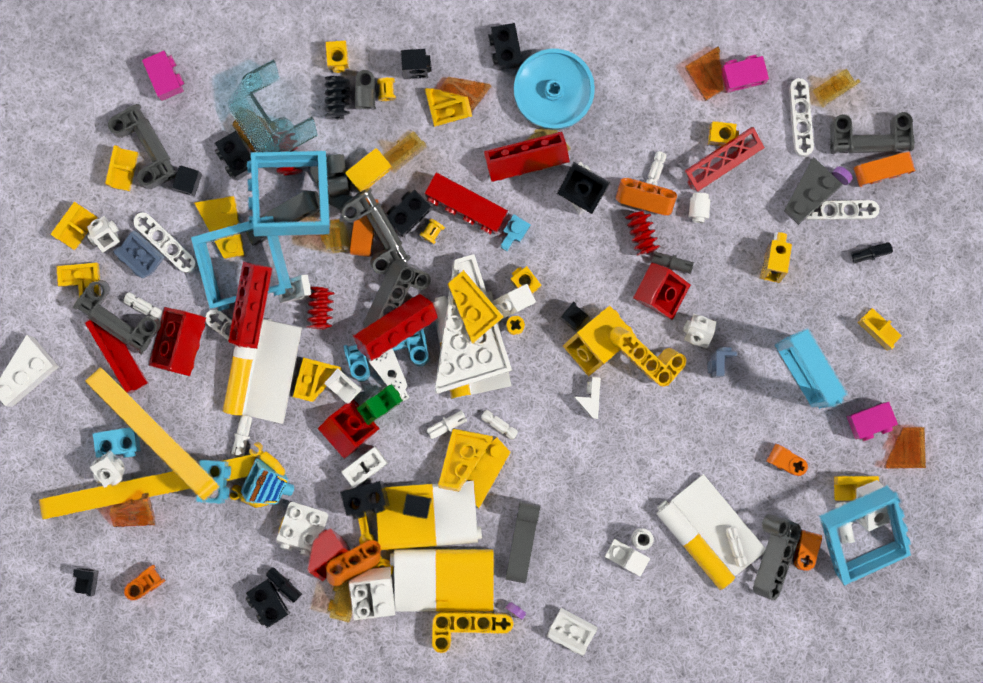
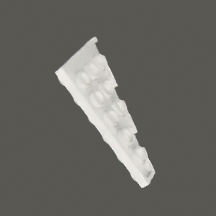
[435,254,512,394]

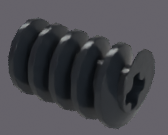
[325,76,350,120]

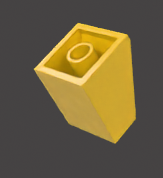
[563,305,636,376]

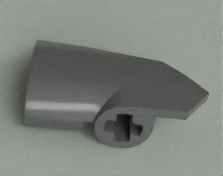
[308,154,353,212]

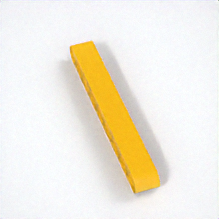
[85,367,220,501]

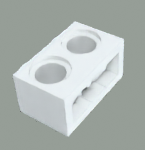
[491,284,536,319]
[342,447,388,488]
[856,480,889,532]

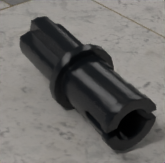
[851,242,893,264]
[266,567,302,603]

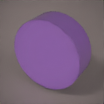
[832,166,853,185]
[506,602,526,620]

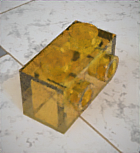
[320,219,350,254]
[327,578,354,623]

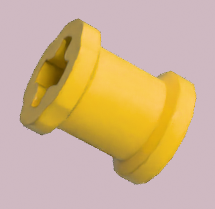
[377,77,396,101]
[419,218,445,245]
[506,316,525,335]

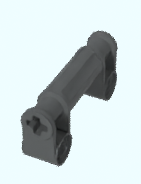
[108,104,177,189]
[830,112,915,154]
[340,188,411,274]
[73,280,161,355]

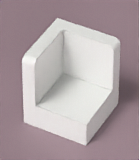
[324,369,362,404]

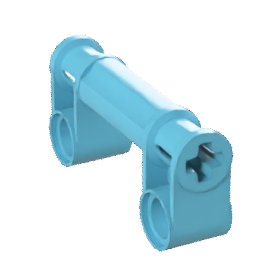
[344,328,429,382]

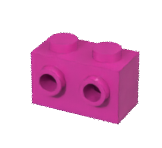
[142,51,184,101]
[721,55,769,93]
[846,401,898,441]

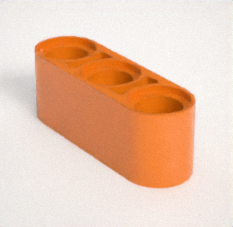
[853,152,915,187]
[615,178,677,215]
[350,198,379,257]
[326,540,381,586]

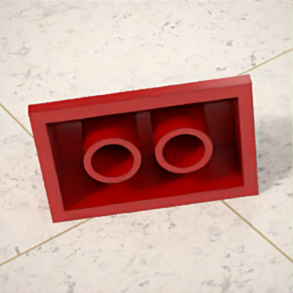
[148,307,207,376]

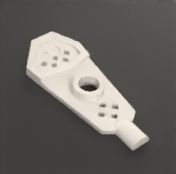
[369,348,410,401]

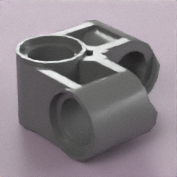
[355,70,376,110]

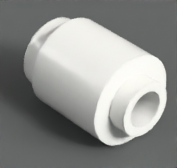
[689,193,710,223]
[631,528,654,550]

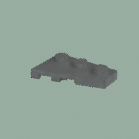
[784,157,842,225]

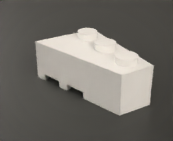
[0,335,59,407]

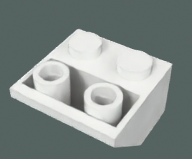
[349,567,395,620]

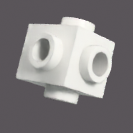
[87,216,120,252]
[683,314,716,349]
[90,451,125,487]

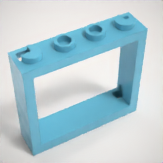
[247,151,330,236]
[191,216,292,311]
[775,328,848,409]
[819,485,911,586]

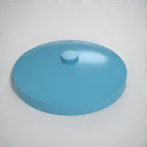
[514,49,595,130]

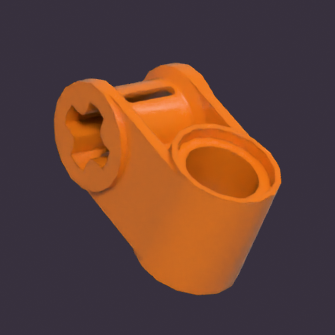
[766,443,808,476]
[793,529,822,571]
[124,564,166,601]

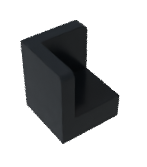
[172,165,202,197]
[560,301,588,331]
[403,494,432,519]
[73,568,99,597]

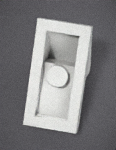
[277,275,311,303]
[574,377,601,419]
[605,538,650,577]

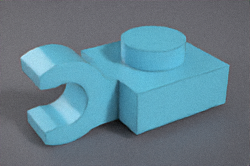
[501,214,531,251]

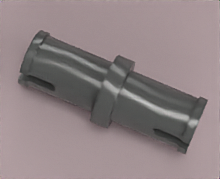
[652,251,694,275]

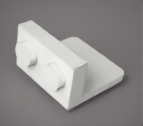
[277,502,328,557]

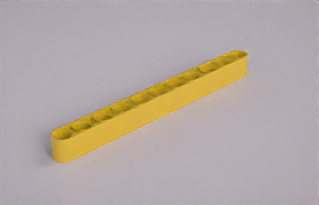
[39,455,259,520]

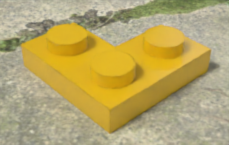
[56,263,101,297]

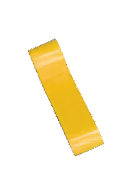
[610,327,686,387]
[432,611,513,653]

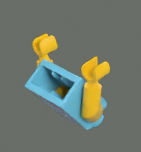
[229,442,294,508]

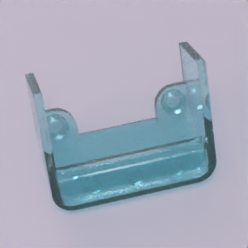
[228,59,318,152]

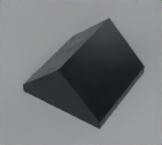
[557,162,610,214]

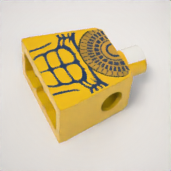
[760,232,792,283]

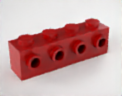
[484,131,570,182]
[424,172,508,235]
[353,293,438,361]

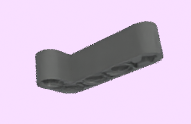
[246,191,320,246]
[363,260,431,328]
[505,501,541,584]
[753,514,801,600]

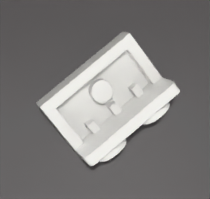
[547,608,598,656]

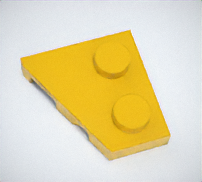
[425,88,473,127]
[293,357,342,402]

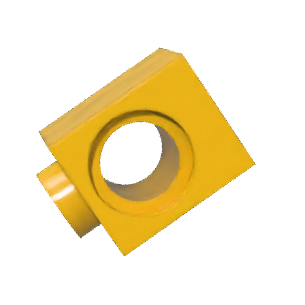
[326,40,349,73]
[708,121,739,146]
[510,266,542,294]

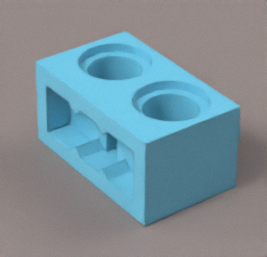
[93,427,141,458]
[196,460,231,504]

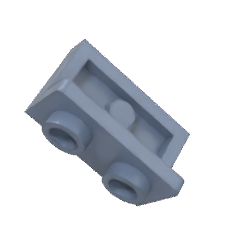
[113,230,165,279]
[707,347,737,378]

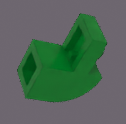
[357,384,403,425]

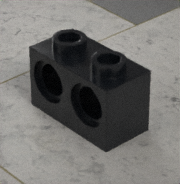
[488,23,523,70]
[401,49,432,80]
[215,131,251,180]
[386,189,432,237]
[340,481,390,519]
[246,579,290,628]

